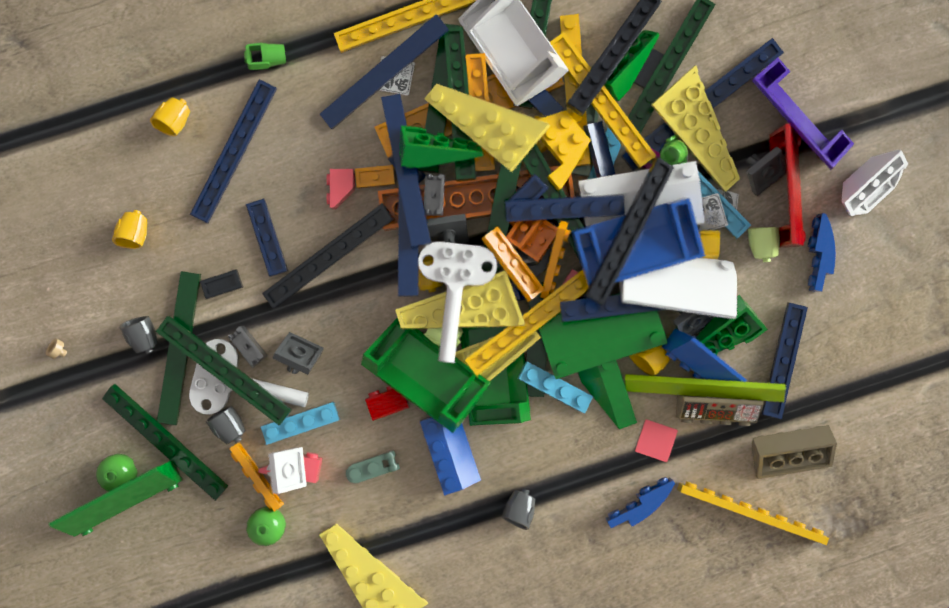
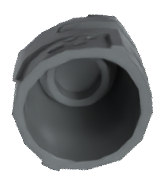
[120,316,158,354]
[206,406,246,445]
[501,489,535,530]

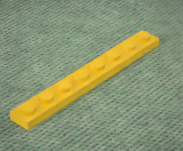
[334,0,476,53]
[560,14,590,167]
[550,32,656,169]
[465,270,588,376]
[677,481,829,545]

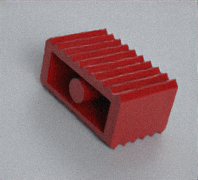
[365,386,410,421]

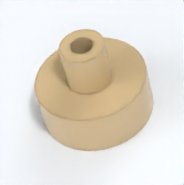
[46,338,67,359]

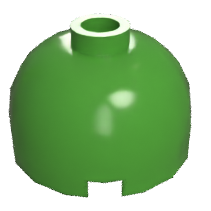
[96,453,138,492]
[246,506,286,546]

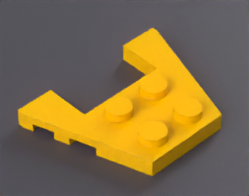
[538,110,591,191]

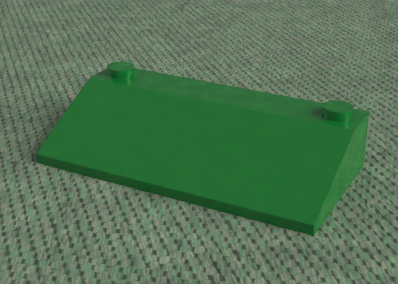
[539,292,667,379]
[461,305,531,426]
[361,317,491,433]
[48,461,183,537]

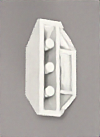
[842,149,908,216]

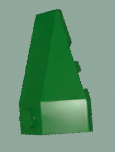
[591,30,660,101]
[399,125,483,168]
[695,295,768,355]
[577,360,637,430]

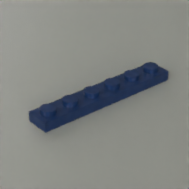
[505,194,625,222]
[559,295,670,323]
[761,302,808,419]

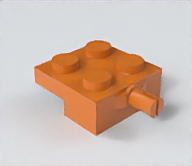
[506,219,558,263]

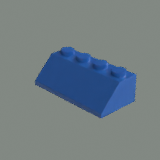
[662,329,747,382]
[420,417,481,496]

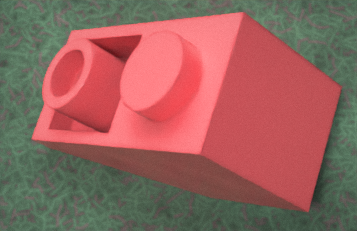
[327,169,355,209]

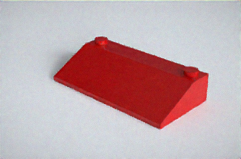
[769,124,806,248]

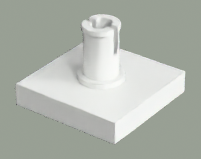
[267,447,306,494]

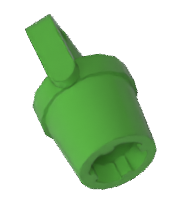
[244,43,286,70]
[660,135,688,165]

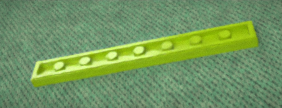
[625,374,786,402]

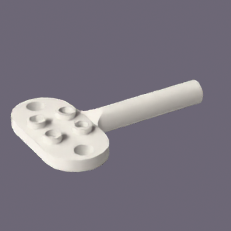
[418,242,497,363]
[189,339,309,414]

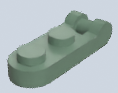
[346,450,400,483]

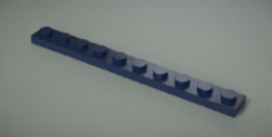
[621,38,784,171]

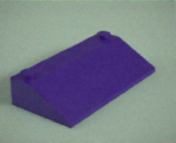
[752,58,854,170]

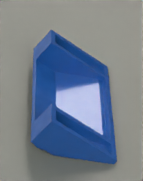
[571,198,705,287]

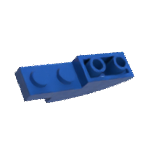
[808,213,836,292]
[605,477,675,528]

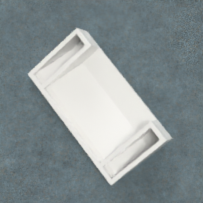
[458,0,569,106]
[578,161,705,227]
[619,257,737,319]

